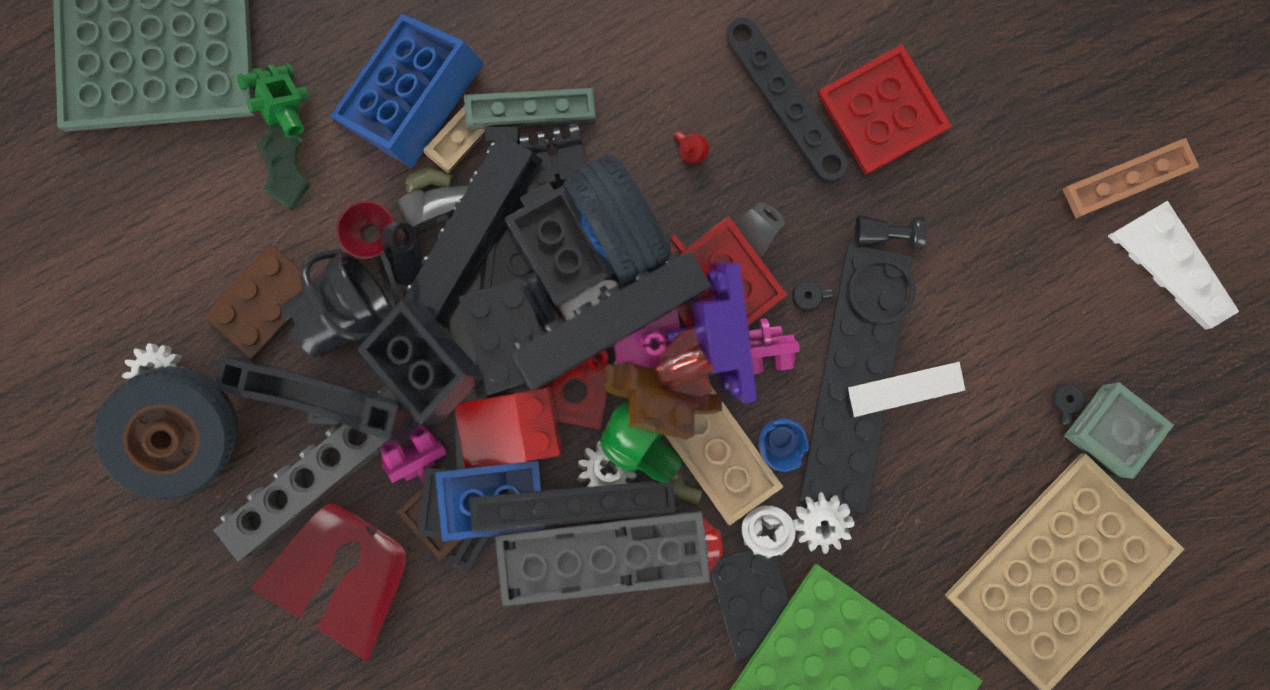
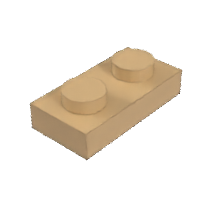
[424,107,485,174]

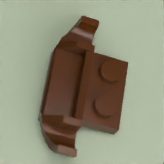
[604,361,722,440]

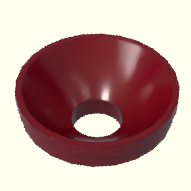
[336,200,397,260]

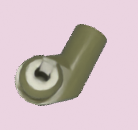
[405,167,454,193]
[671,469,702,505]

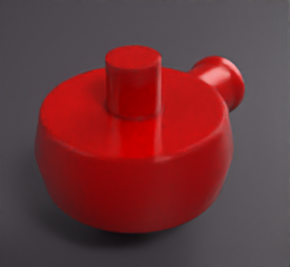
[674,131,709,164]

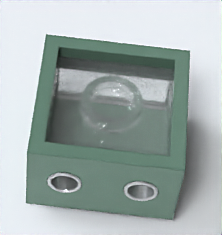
[1064,383,1174,478]

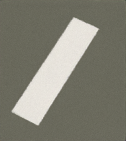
[848,362,965,417]

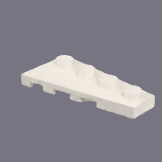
[1108,201,1239,330]

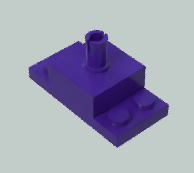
[665,262,757,403]

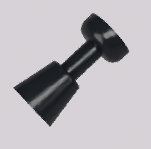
[854,215,927,250]

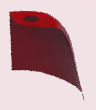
[250,503,406,662]

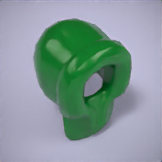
[600,399,682,483]

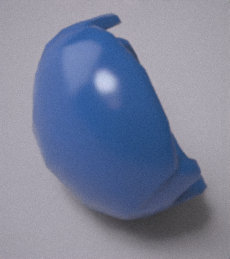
[758,417,809,472]

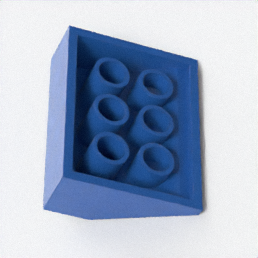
[330,14,484,168]

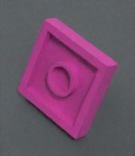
[614,309,686,372]

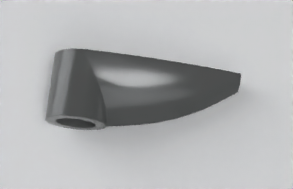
[397,186,469,233]

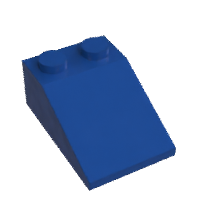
[435,461,545,541]

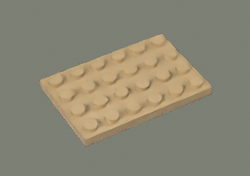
[944,453,1184,690]

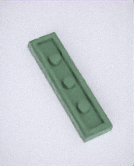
[464,88,596,130]

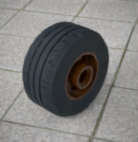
[94,366,238,500]

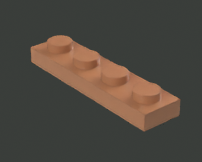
[1062,138,1199,218]

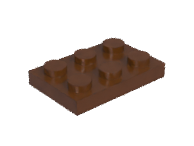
[204,244,313,360]

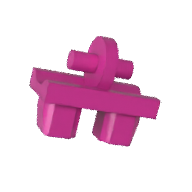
[748,319,800,374]
[380,425,447,484]

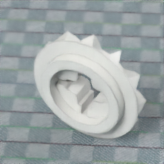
[741,506,795,559]

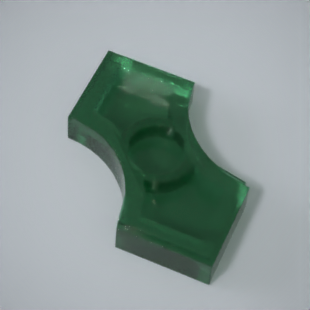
[255,123,310,211]

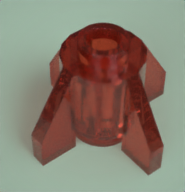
[654,327,714,396]

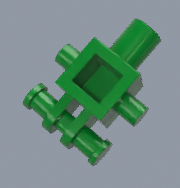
[237,63,308,137]

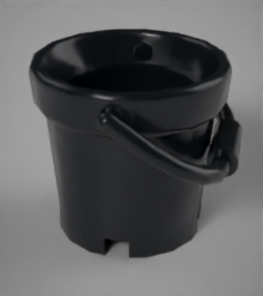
[280,249,392,358]

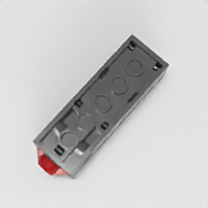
[495,510,723,606]

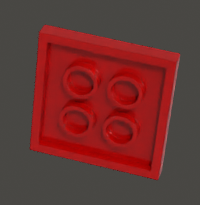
[817,44,952,176]
[677,217,787,328]

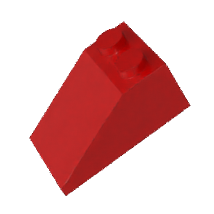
[455,387,564,469]

